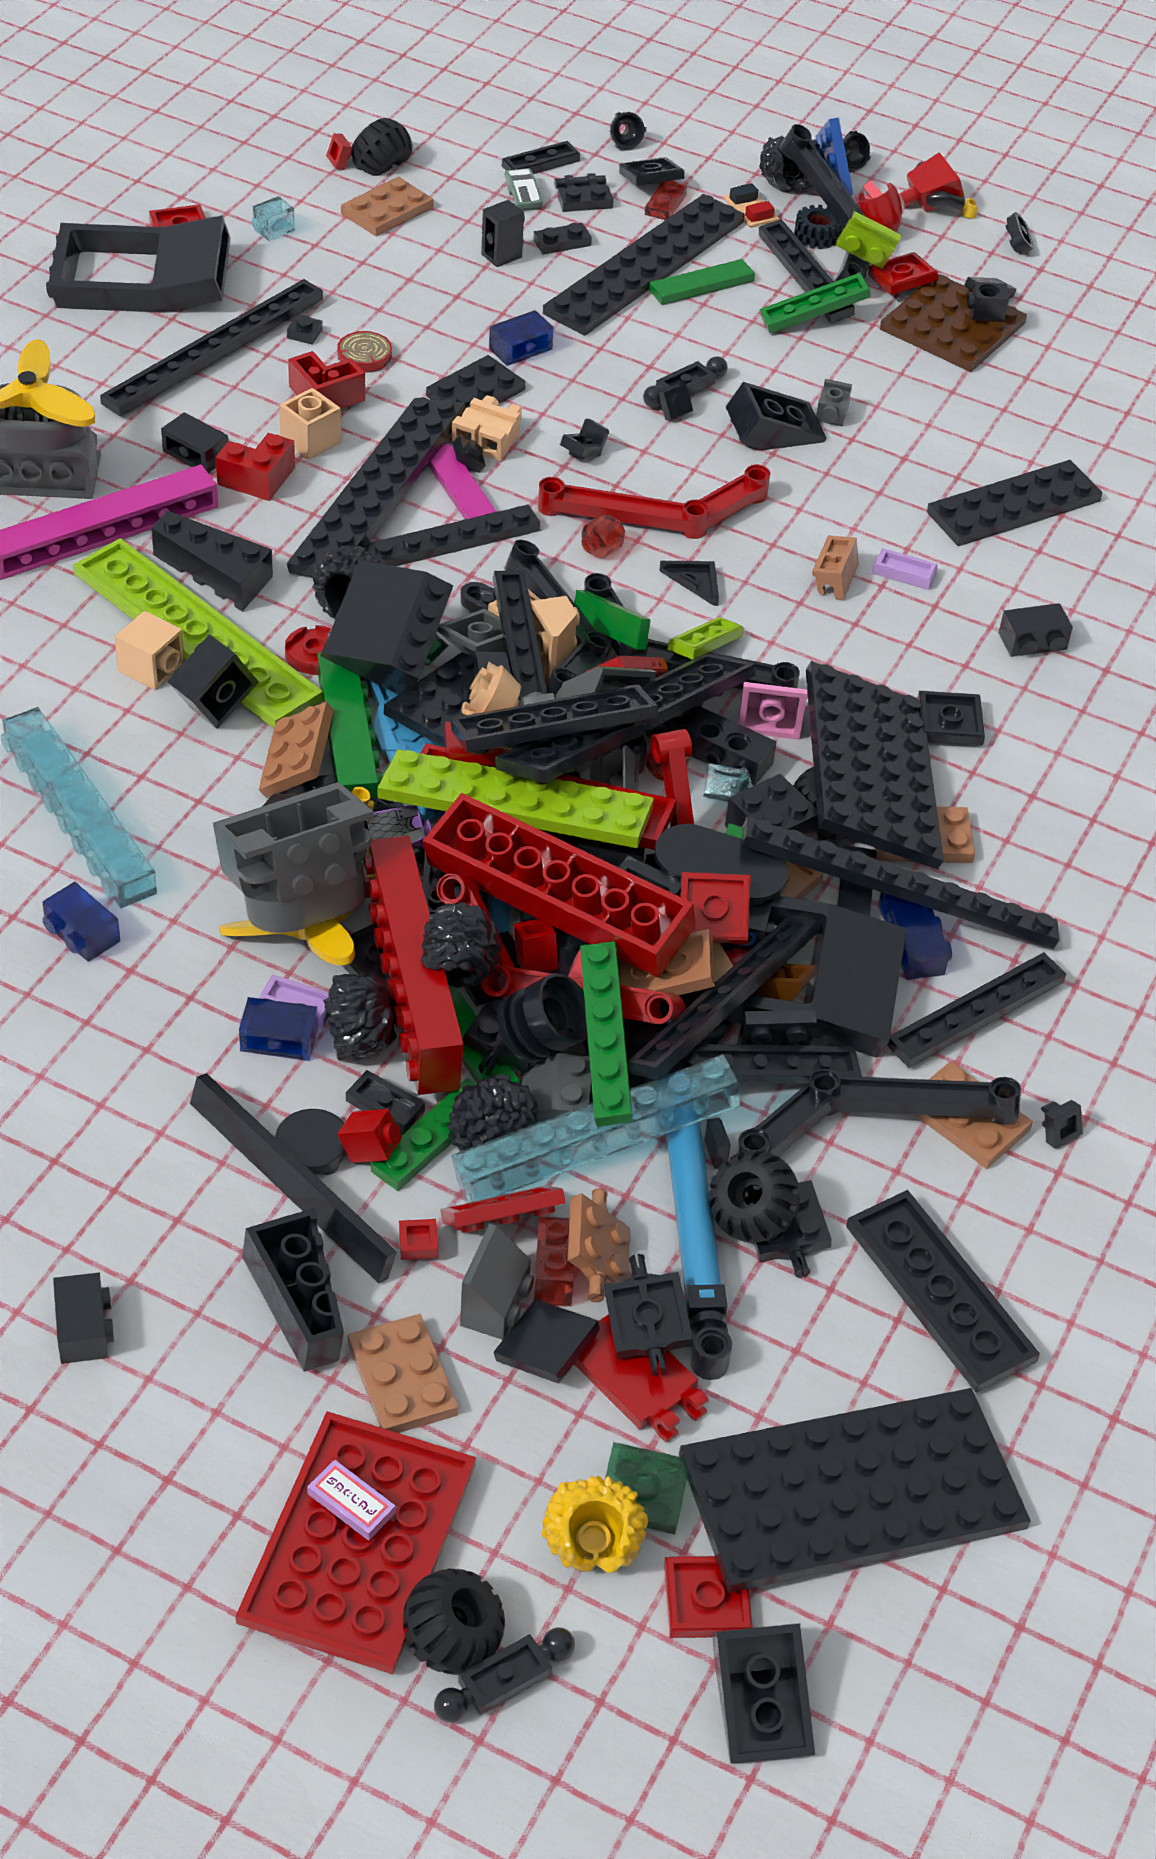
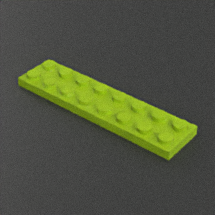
[378,749,654,848]

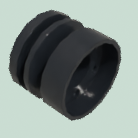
[497,973,588,1064]

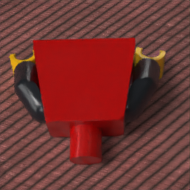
[899,152,979,219]

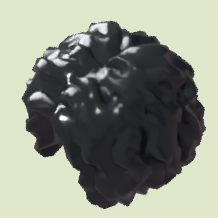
[759,136,825,193]
[312,545,382,619]
[421,903,502,988]
[323,973,397,1062]
[448,1074,539,1167]

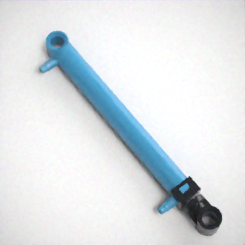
[660,1082,732,1380]

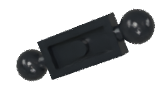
[643,356,728,408]
[434,1627,575,1723]

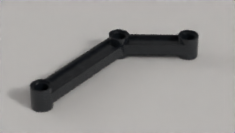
[779,124,870,282]
[504,539,612,698]
[584,573,800,690]
[738,1069,1021,1157]

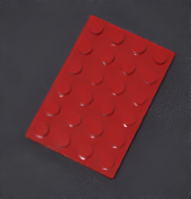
[235,1411,476,1675]

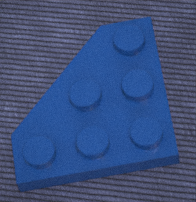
[814,117,853,196]

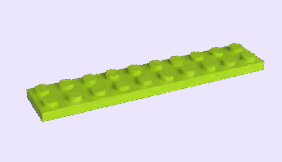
[73,538,323,728]

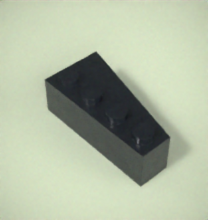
[151,511,273,612]

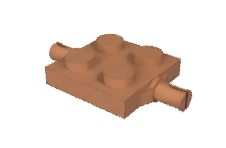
[568,1188,630,1303]

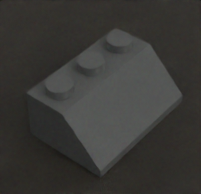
[555,666,657,699]

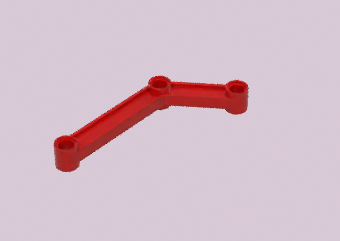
[538,464,771,539]
[651,729,749,966]
[436,873,685,1024]

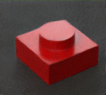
[326,133,352,170]
[399,1219,439,1260]

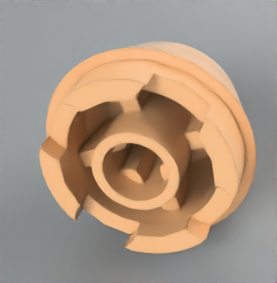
[461,662,521,715]

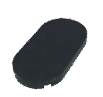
[654,824,788,905]

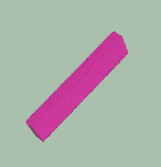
[428,443,497,519]

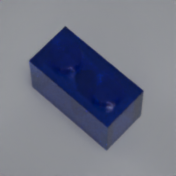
[489,310,554,366]
[42,881,121,962]
[239,997,318,1061]

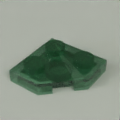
[605,1442,688,1535]

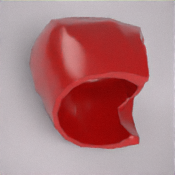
[856,183,902,232]

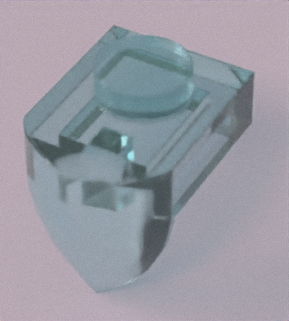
[703,763,751,802]

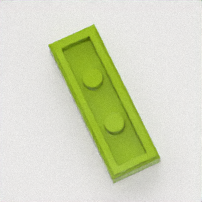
[667,617,744,659]

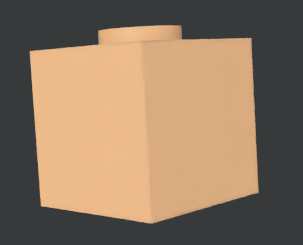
[279,388,341,460]
[115,611,184,690]

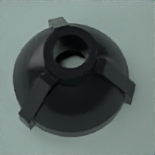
[610,112,647,149]
[843,131,871,169]

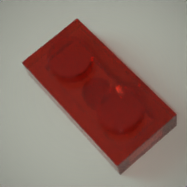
[644,181,687,220]

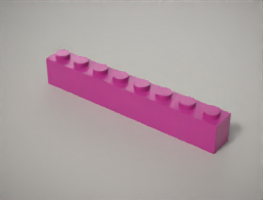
[0,465,218,580]

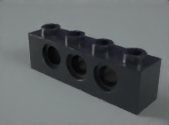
[645,706,777,786]

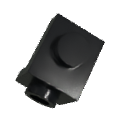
[560,418,609,460]

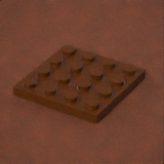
[880,274,1027,372]

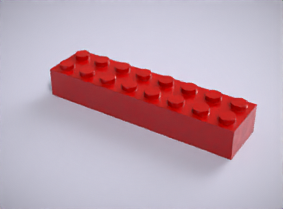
[423,793,695,978]
[363,836,464,1095]

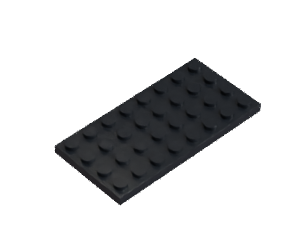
[806,661,944,870]
[678,1388,1031,1593]

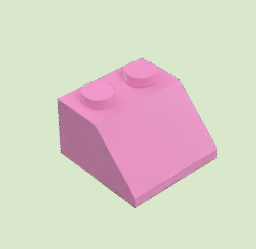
[738,682,807,740]

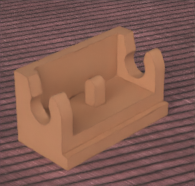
[812,535,859,600]

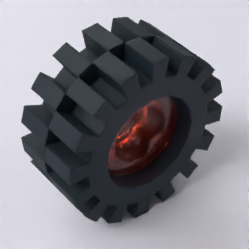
[794,205,842,249]

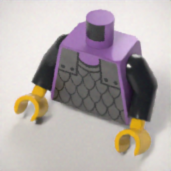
[352,787,442,867]

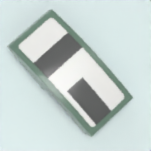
[504,168,543,210]

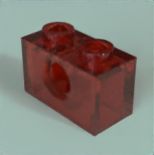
[534,1216,574,1307]

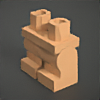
[452,395,522,461]

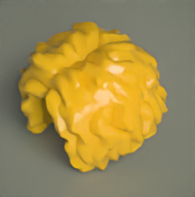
[541,1476,648,1573]

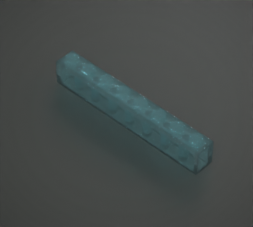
[1,707,157,909]
[451,1055,740,1203]

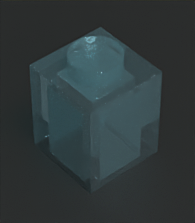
[252,196,295,241]

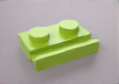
[836,211,901,269]

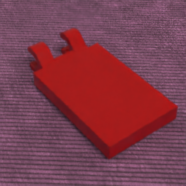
[574,1314,709,1442]

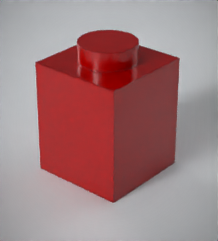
[513,919,558,973]
[337,1109,402,1163]

